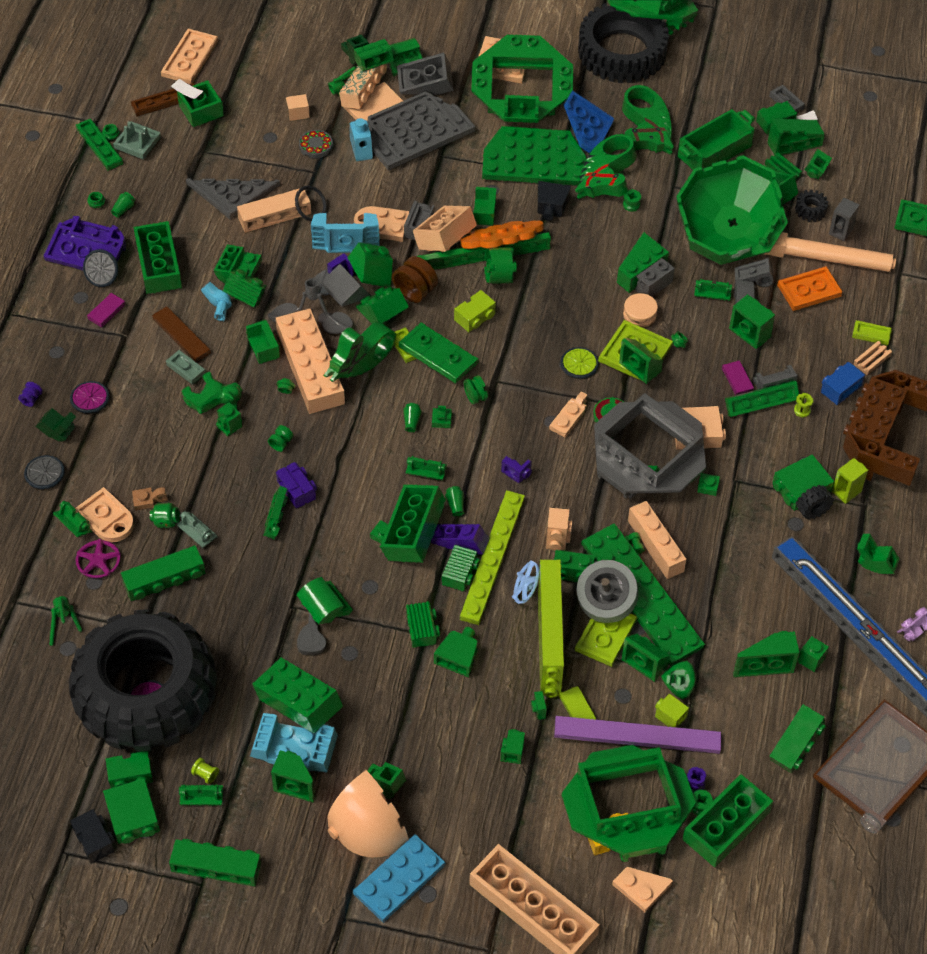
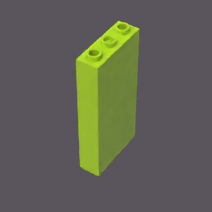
[538,560,564,698]

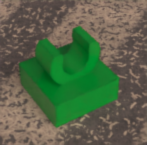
[432,405,452,428]

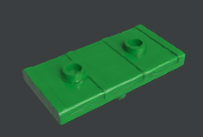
[398,322,479,384]

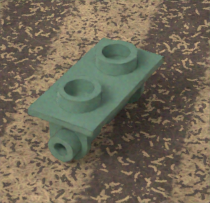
[177,511,217,548]

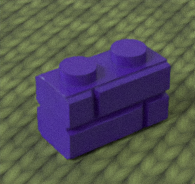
[276,462,317,508]

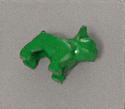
[182,371,242,415]

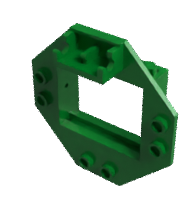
[607,0,698,35]
[471,34,573,123]
[561,745,696,862]

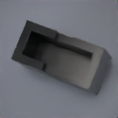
[70,809,115,864]

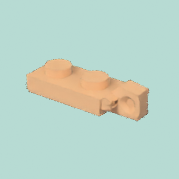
[549,392,588,438]

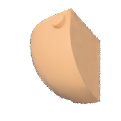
[328,770,409,858]

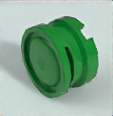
[464,375,488,405]

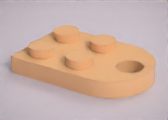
[354,206,409,242]
[75,487,134,542]

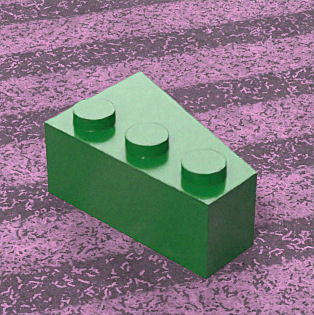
[769,704,826,774]

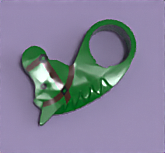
[622,85,673,155]

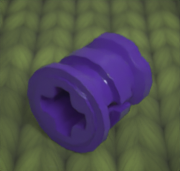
[18,382,43,407]
[687,767,706,793]

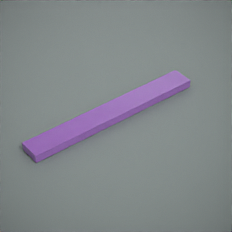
[554,716,721,754]

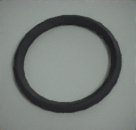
[295,185,327,222]

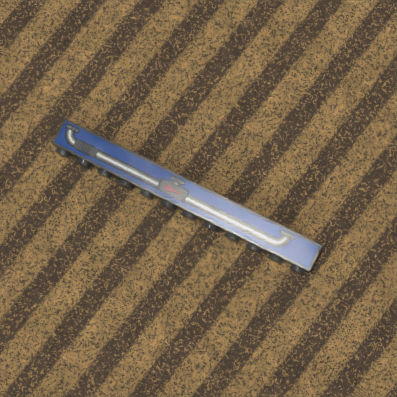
[772,536,927,718]

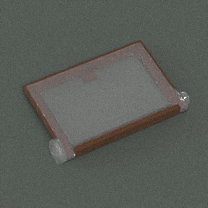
[813,699,927,834]

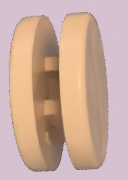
[623,293,658,328]

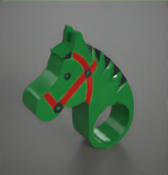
[575,134,637,199]

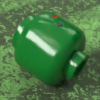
[150,503,180,528]

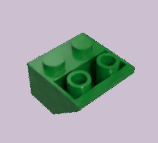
[356,287,409,324]

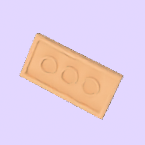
[161,29,219,84]

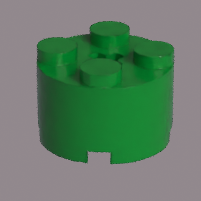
[484,247,516,284]

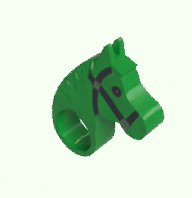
[324,322,396,382]

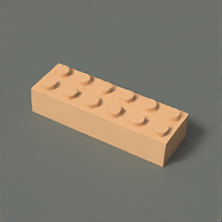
[275,308,345,414]
[470,844,600,954]

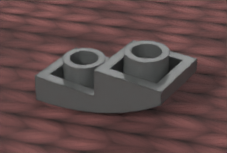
[734,279,754,304]

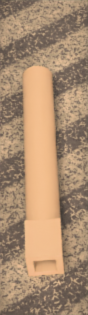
[764,232,896,272]

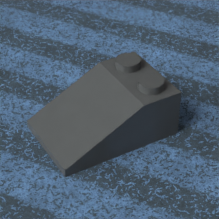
[397,53,453,95]

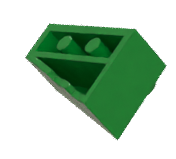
[767,119,825,156]
[617,232,669,293]

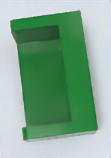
[473,187,497,226]
[246,320,280,364]

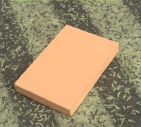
[343,82,403,123]

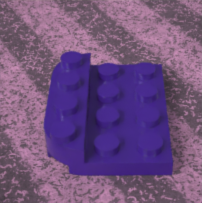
[43,216,126,270]

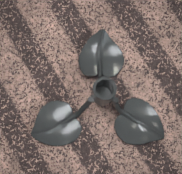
[268,269,353,334]

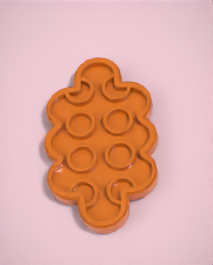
[461,221,544,249]

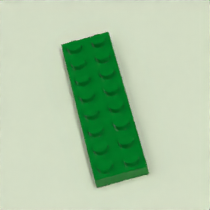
[581,523,705,666]

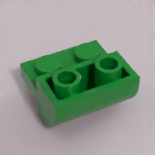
[387,38,423,76]
[214,244,263,284]
[296,577,353,624]

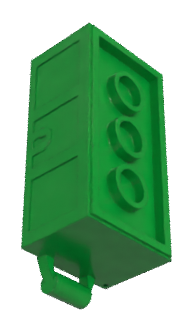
[678,109,755,170]

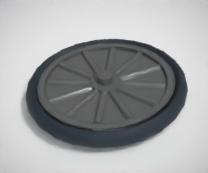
[83,249,119,287]
[24,455,65,489]

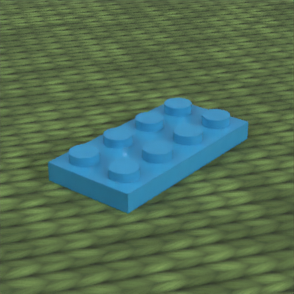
[353,834,445,923]

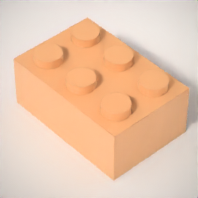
[413,205,477,252]

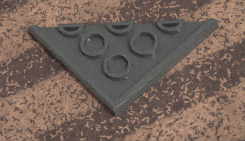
[186,178,280,219]

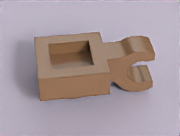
[132,487,167,511]

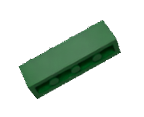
[120,545,206,601]
[169,839,261,887]

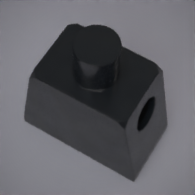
[537,181,571,221]

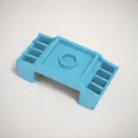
[311,213,380,253]
[250,713,338,772]

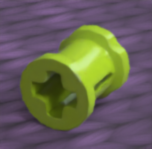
[794,393,813,417]
[191,758,219,784]

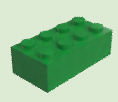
[133,221,182,294]
[380,484,446,563]
[252,657,343,734]
[682,774,773,868]

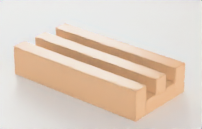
[853,341,892,375]

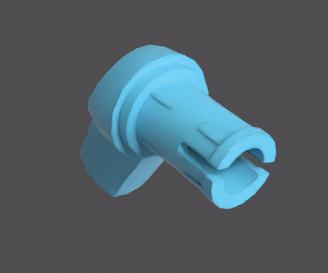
[201,282,232,321]

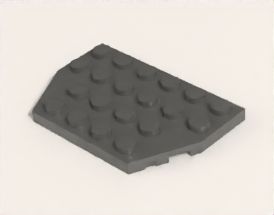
[368,91,475,170]

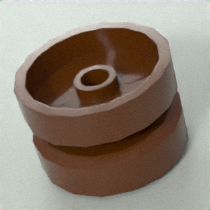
[392,256,438,303]

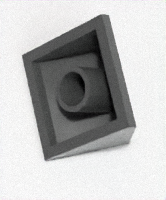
[321,264,371,306]

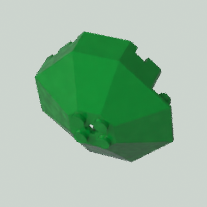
[676,155,788,265]

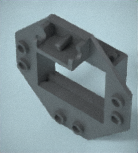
[594,393,706,499]

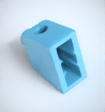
[350,118,373,161]

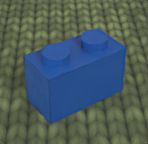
[821,362,865,405]

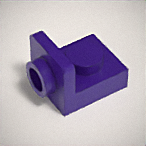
[327,253,356,276]
[501,456,532,483]

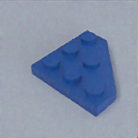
[564,90,614,153]

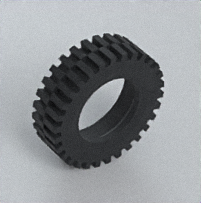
[578,3,669,83]

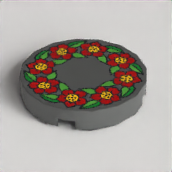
[299,130,333,159]

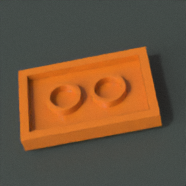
[777,266,842,311]

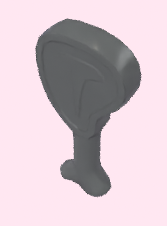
[297,607,326,656]

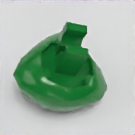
[661,661,696,699]

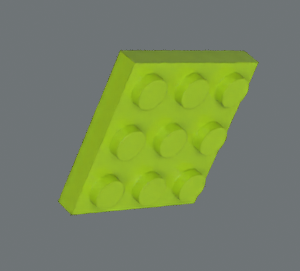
[598,320,673,381]

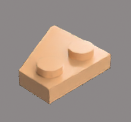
[612,867,673,912]

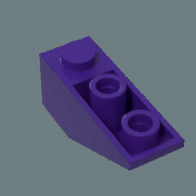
[431,524,489,554]

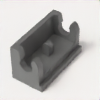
[753,365,798,389]

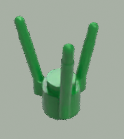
[328,66,356,96]
[49,596,82,646]

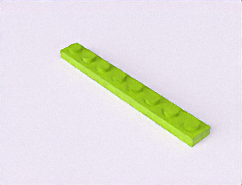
[460,490,525,625]

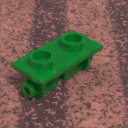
[694,279,732,301]
[405,456,447,481]
[53,501,92,537]
[179,784,223,805]

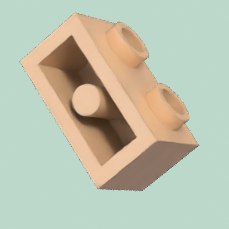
[546,508,572,551]

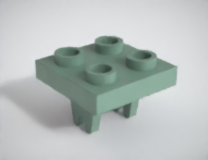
[113,121,161,159]

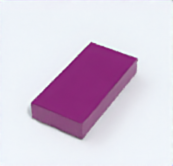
[87,293,126,327]
[722,360,754,395]

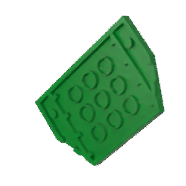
[482,126,586,186]

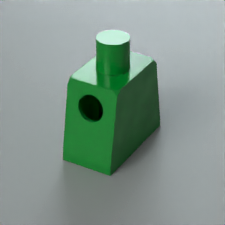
[434,627,478,678]

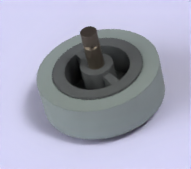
[577,560,638,623]

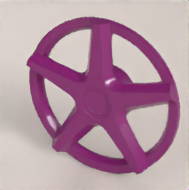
[76,539,120,578]

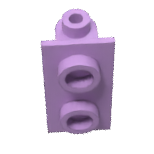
[897,607,927,641]

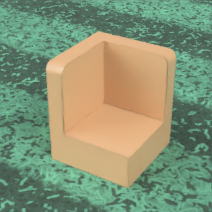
[286,94,310,121]

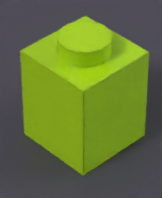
[655,694,689,728]

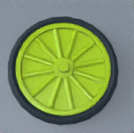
[560,347,599,379]

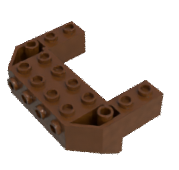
[843,370,927,486]

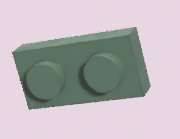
[166,350,205,385]

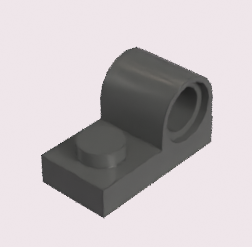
[735,258,774,287]

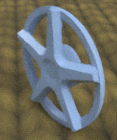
[512,560,539,604]

